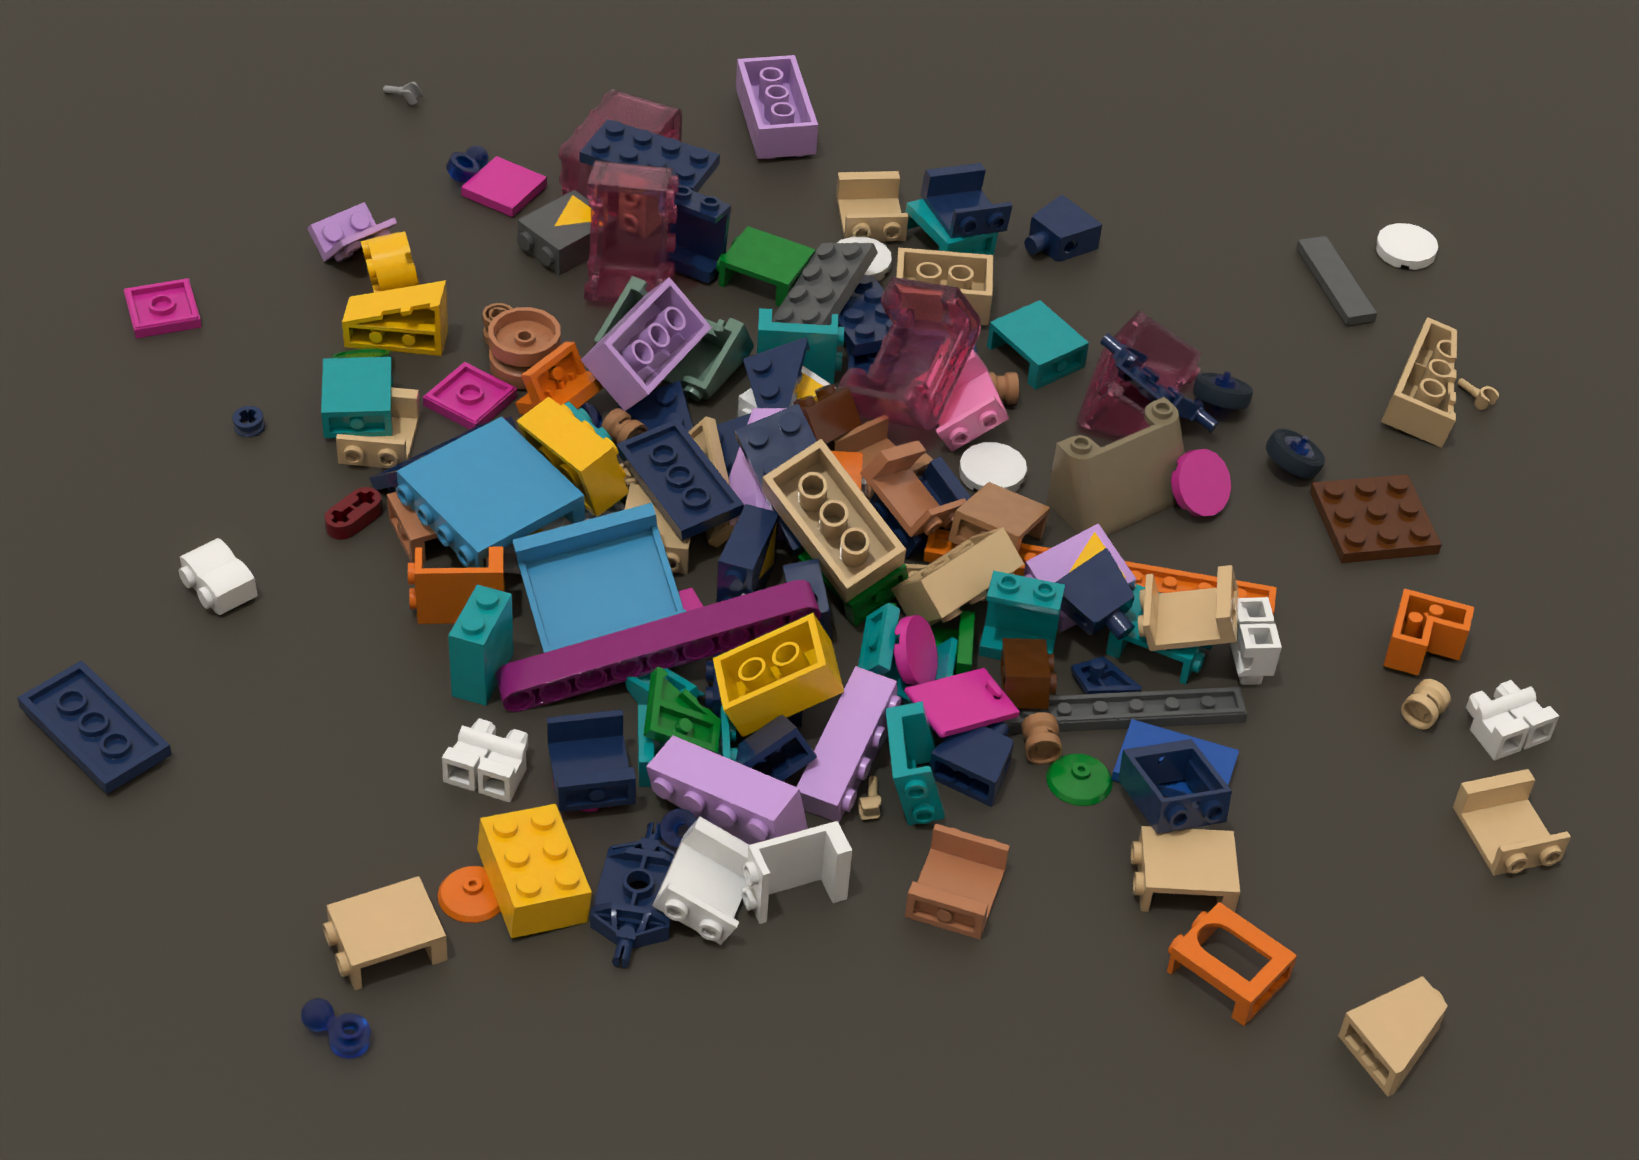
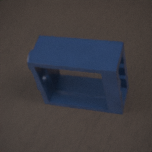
[1118,739,1232,834]

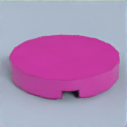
[1171,449,1231,517]
[894,615,938,686]

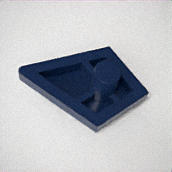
[1071,656,1142,694]

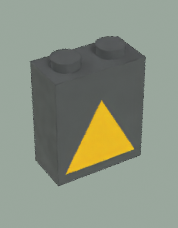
[517,190,616,275]

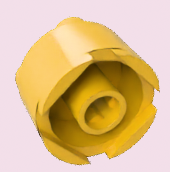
[360,231,419,292]

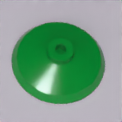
[331,348,391,358]
[1046,754,1113,806]

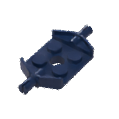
[1100,333,1219,433]
[590,822,676,968]

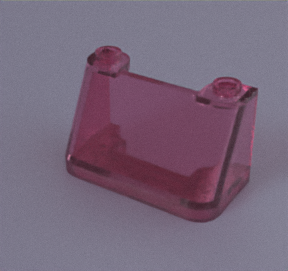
[1076,310,1202,438]

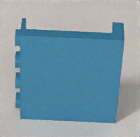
[396,416,585,568]
[512,503,686,653]

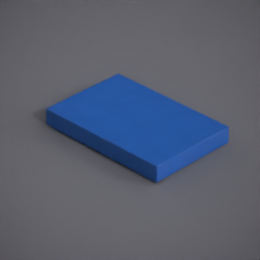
[1111,719,1239,802]

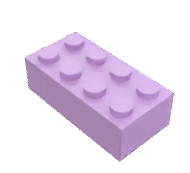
[736,55,818,159]
[581,277,712,411]

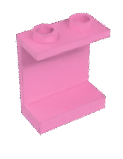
[915,347,1010,452]

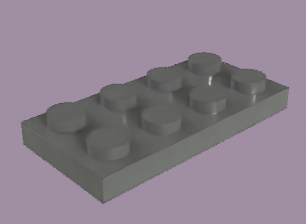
[772,242,878,325]

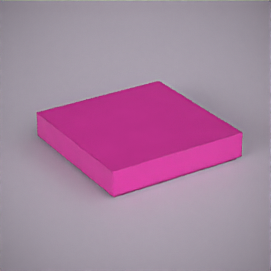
[461,156,547,217]
[124,278,202,339]
[423,362,518,430]

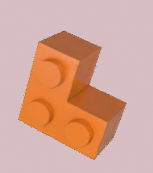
[1383,588,1474,675]

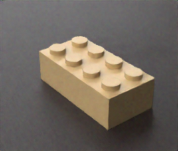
[762,439,906,603]

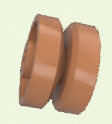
[488,307,561,390]

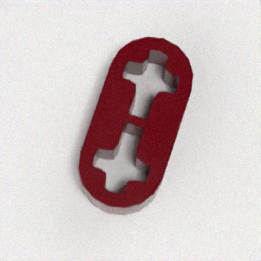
[324,487,382,540]

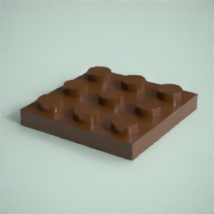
[1310,474,1442,563]

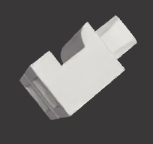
[1230,597,1282,685]
[1466,680,1559,761]
[442,718,528,802]

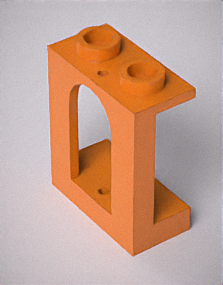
[1167,902,1297,1026]

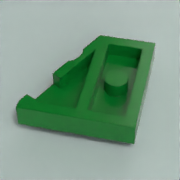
[643,667,721,754]

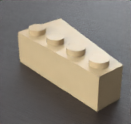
[1381,317,1457,448]

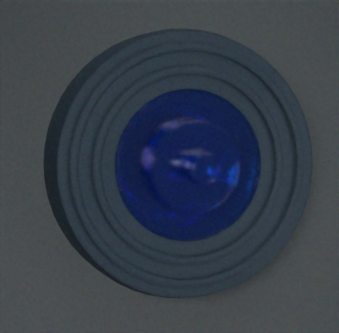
[1193,371,1253,410]
[1266,428,1325,479]

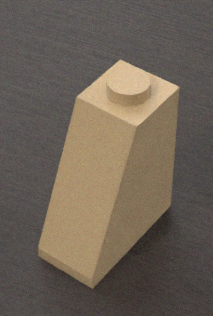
[1338,976,1448,1097]

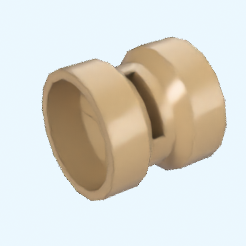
[1401,679,1451,729]

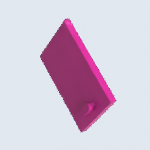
[904,668,1020,738]

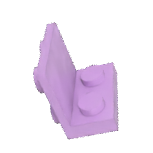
[307,202,397,262]

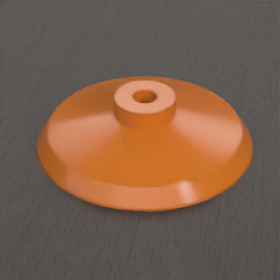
[437,866,501,923]

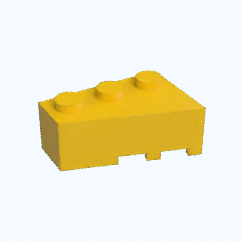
[342,280,448,356]

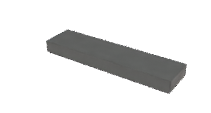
[1296,236,1377,326]

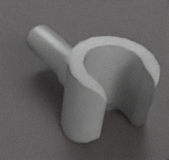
[383,82,424,105]

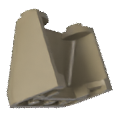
[1047,397,1185,536]

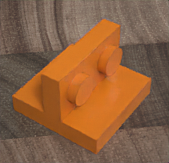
[515,342,604,415]

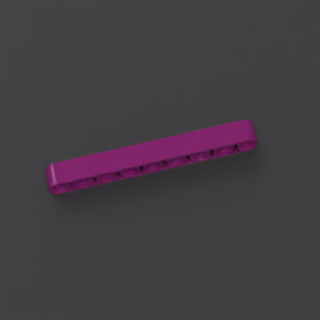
[496,580,821,712]

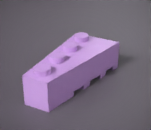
[797,666,901,823]
[646,735,808,845]

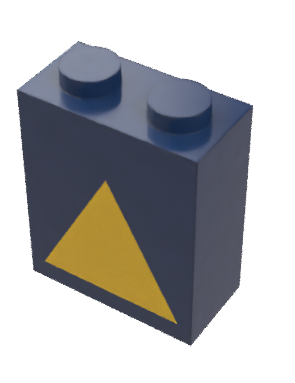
[716,504,779,603]

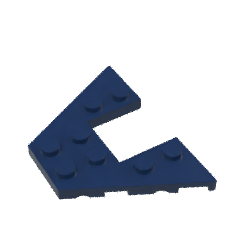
[617,337,810,479]

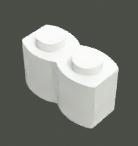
[178,538,258,615]

